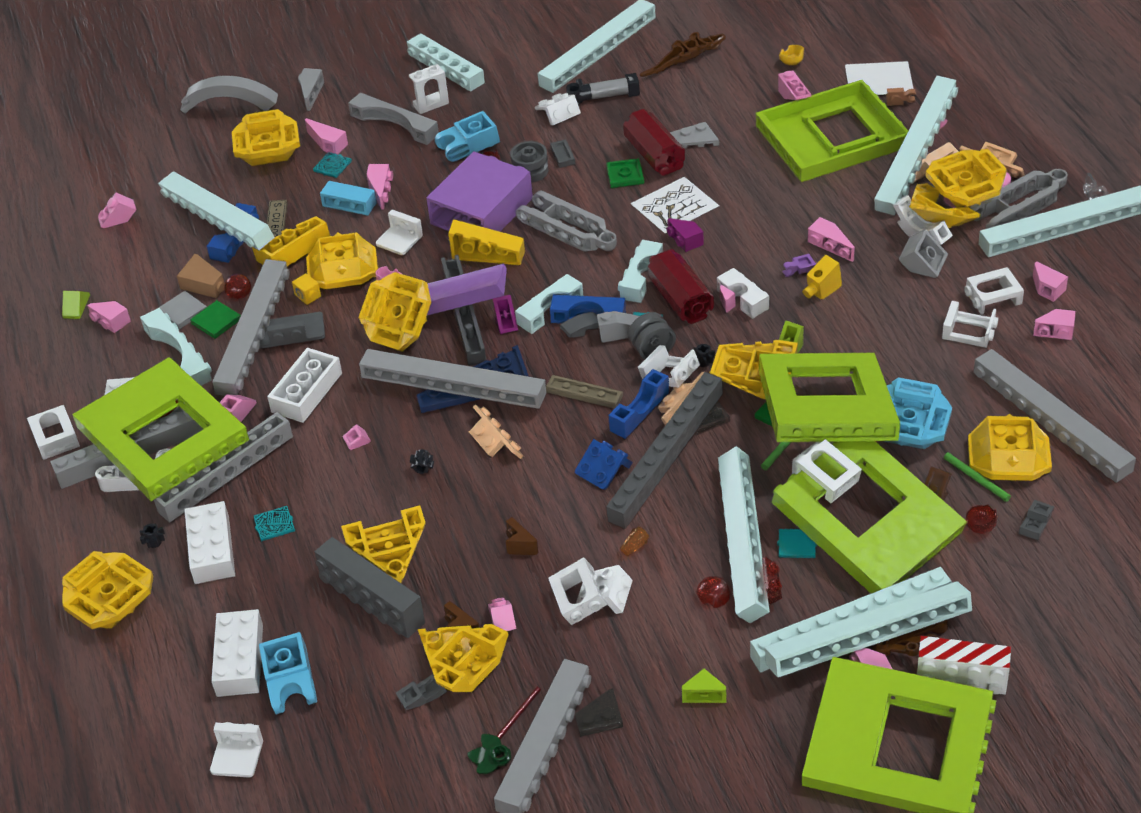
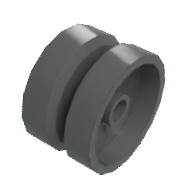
[510,141,549,182]
[628,312,676,359]

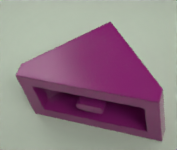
[492,295,518,334]

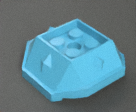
[885,377,952,449]

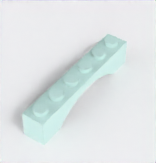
[140,308,212,386]

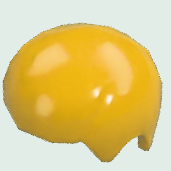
[779,45,804,66]

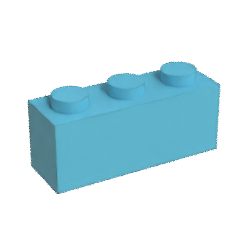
[320,181,377,215]

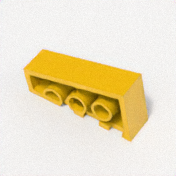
[252,216,330,266]
[448,219,525,265]

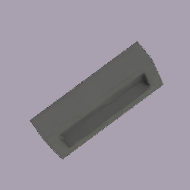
[550,139,575,168]

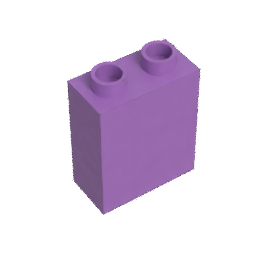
[426,151,533,232]

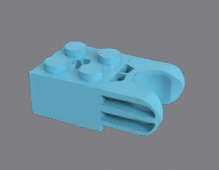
[434,111,500,162]
[259,632,317,714]

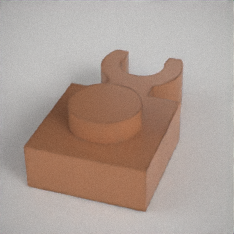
[886,88,916,106]

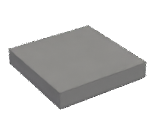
[157,291,207,329]

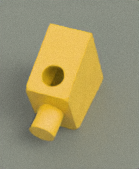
[802,255,842,299]

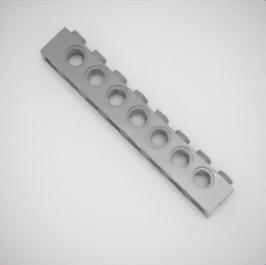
[154,412,293,523]

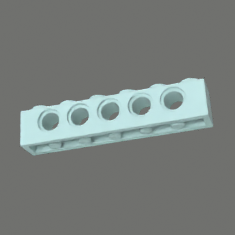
[407,33,485,92]

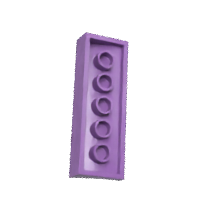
[427,264,507,315]

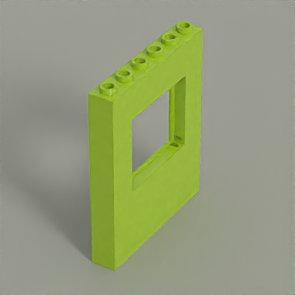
[756,80,909,182]
[758,353,900,442]
[72,357,249,501]
[771,441,967,594]
[802,657,997,813]

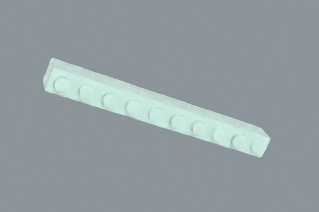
[538,0,656,93]
[874,76,958,215]
[158,171,275,250]
[978,185,1141,257]
[718,446,770,623]
[750,567,952,673]
[764,581,972,677]

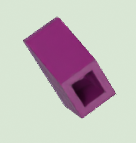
[666,218,704,252]

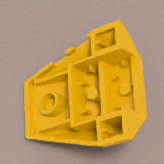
[710,340,798,399]

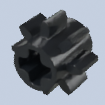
[694,344,715,367]
[410,449,434,474]
[139,523,165,548]

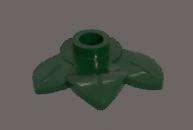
[467,734,511,774]

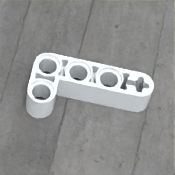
[95,448,170,492]

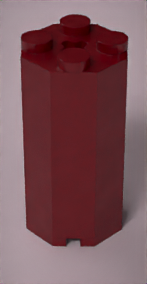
[623,109,685,175]
[648,249,714,324]

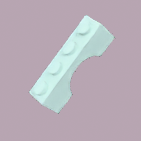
[618,240,663,303]
[515,274,583,334]

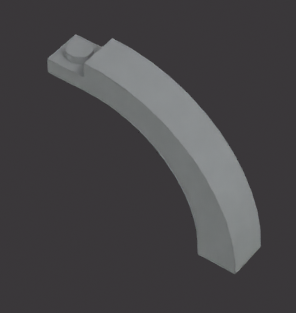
[180,76,278,114]

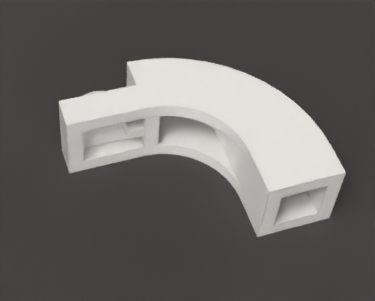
[893,195,953,245]

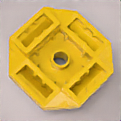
[232,109,300,166]
[926,149,1007,208]
[306,232,378,289]
[358,272,431,352]
[968,414,1052,481]
[62,551,154,629]

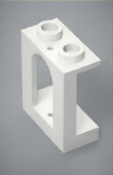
[409,64,449,114]
[964,267,1024,315]
[942,301,999,348]
[638,345,700,388]
[27,405,80,460]
[795,439,862,503]
[548,557,608,625]

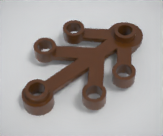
[871,620,948,656]

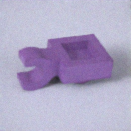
[783,254,816,277]

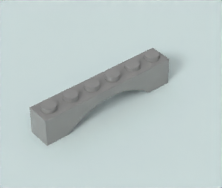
[348,93,439,145]

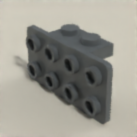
[259,312,325,349]

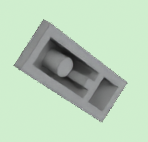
[298,68,324,111]
[597,311,640,343]

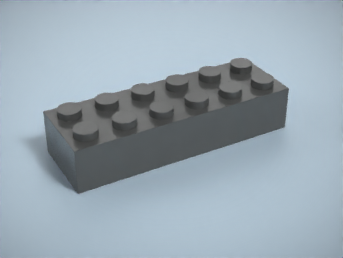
[314,537,425,638]

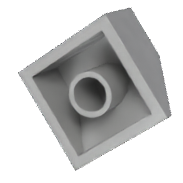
[899,229,948,278]

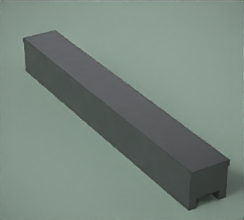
[441,255,486,366]

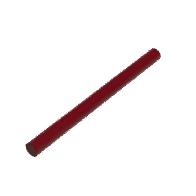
[496,686,541,739]

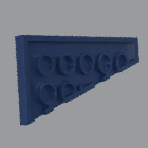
[416,345,529,413]

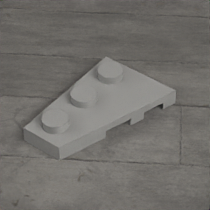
[670,122,719,148]

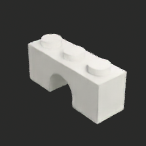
[717,268,769,319]

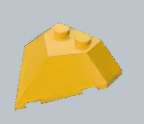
[909,183,981,228]
[341,505,425,583]
[418,624,509,692]

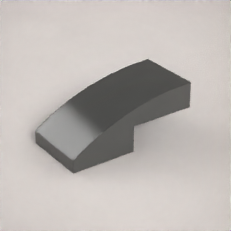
[560,312,599,338]
[1019,500,1054,540]
[396,674,447,710]

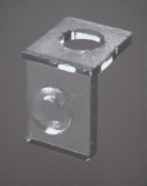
[1083,173,1109,200]

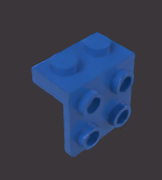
[575,439,633,490]

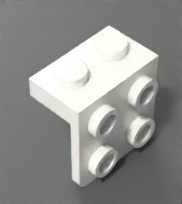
[535,93,581,125]
[376,210,423,255]
[576,565,633,614]
[210,722,263,778]

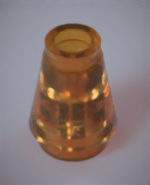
[620,526,649,556]

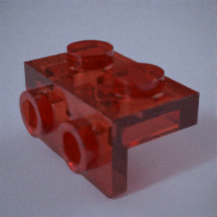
[762,556,782,605]

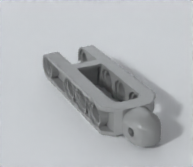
[970,169,1068,229]
[515,190,617,251]

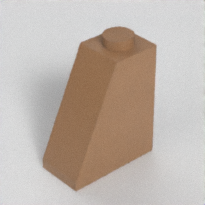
[177,254,225,298]

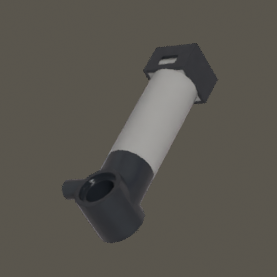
[566,73,640,105]

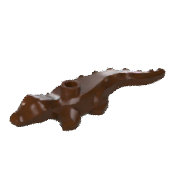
[640,32,726,77]

